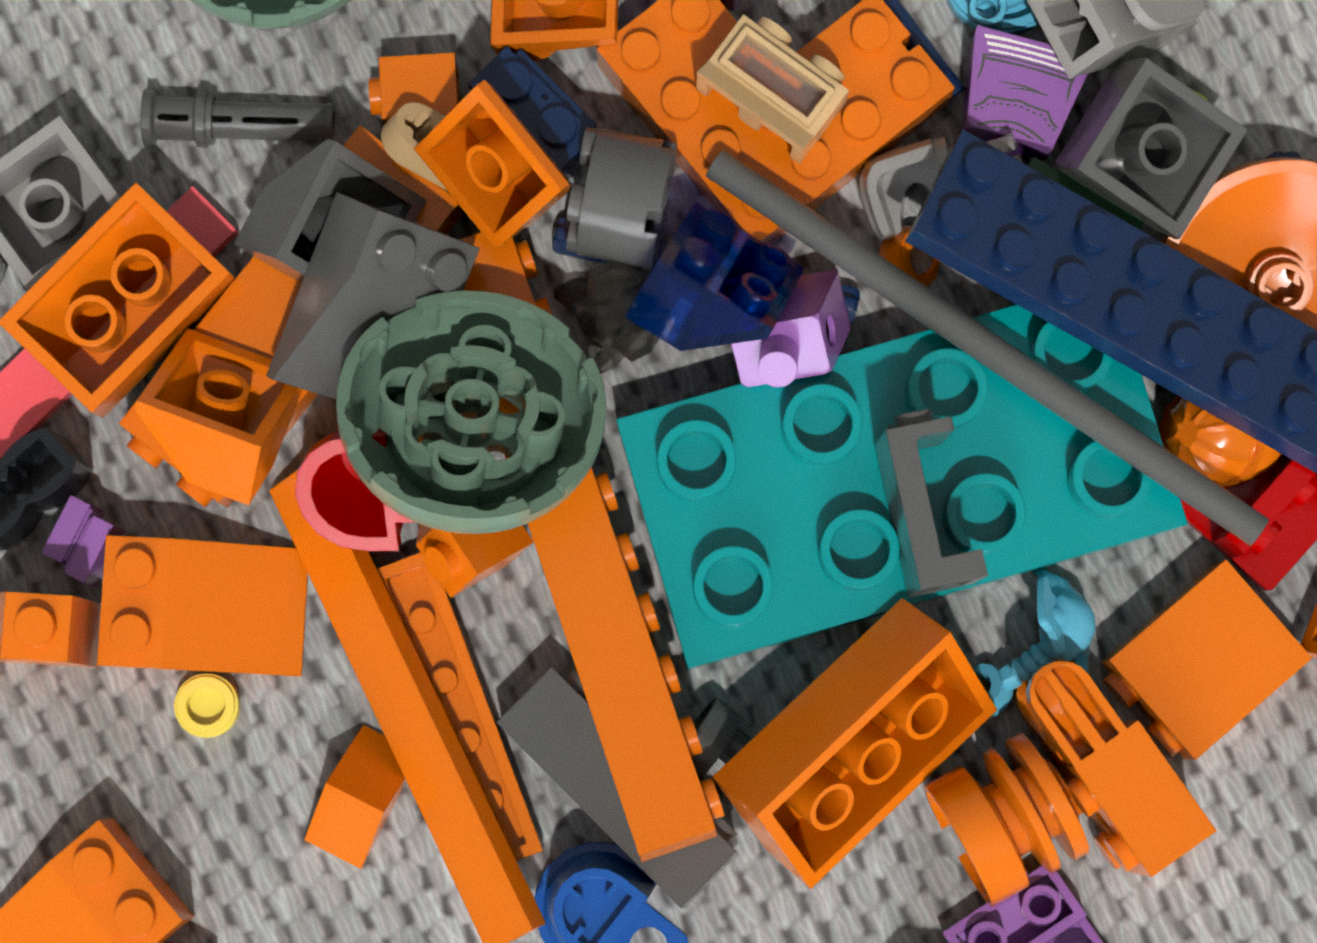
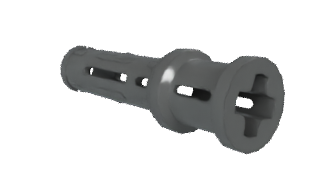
[140,89,335,148]

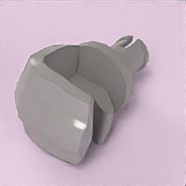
[859,132,1023,241]

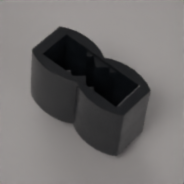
[0,428,92,552]

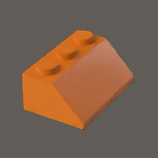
[0,183,235,418]

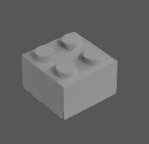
[0,115,122,290]

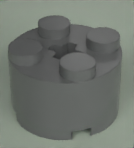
[566,127,678,269]

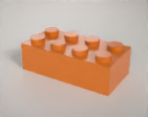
[712,598,997,889]

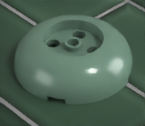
[336,290,607,534]

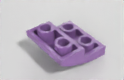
[942,866,1103,943]

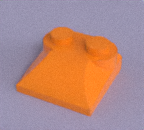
[490,0,618,61]

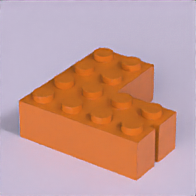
[596,0,955,258]

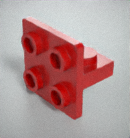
[1180,454,1317,591]

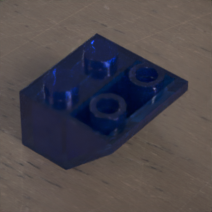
[624,201,805,351]

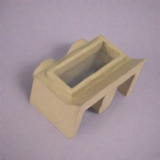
[696,14,849,164]

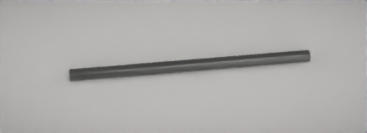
[706,150,1270,546]

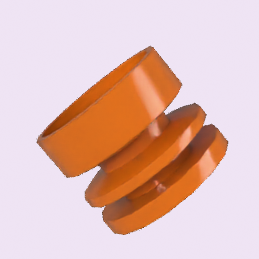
[923,732,1089,907]

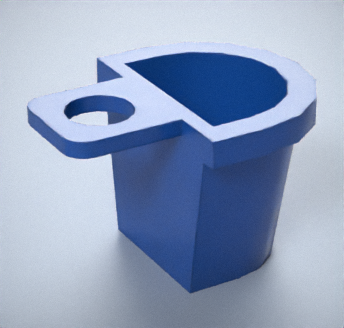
[535,841,688,943]

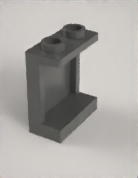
[875,409,988,598]

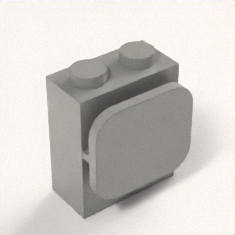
[1027,0,1204,79]

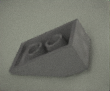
[266,192,480,399]

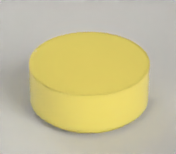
[174,673,241,738]

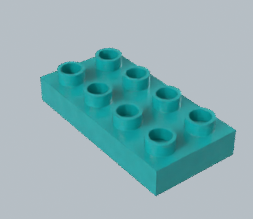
[616,305,1188,671]

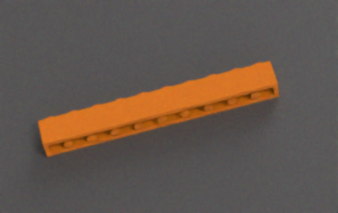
[460,232,725,862]

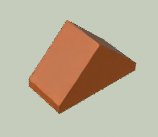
[304,725,406,869]

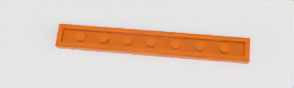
[269,470,546,943]

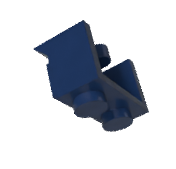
[468,46,597,179]

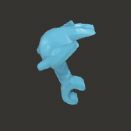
[974,569,1096,718]

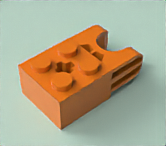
[1013,661,1217,877]

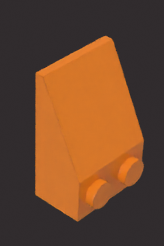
[97,535,308,677]
[0,818,195,943]

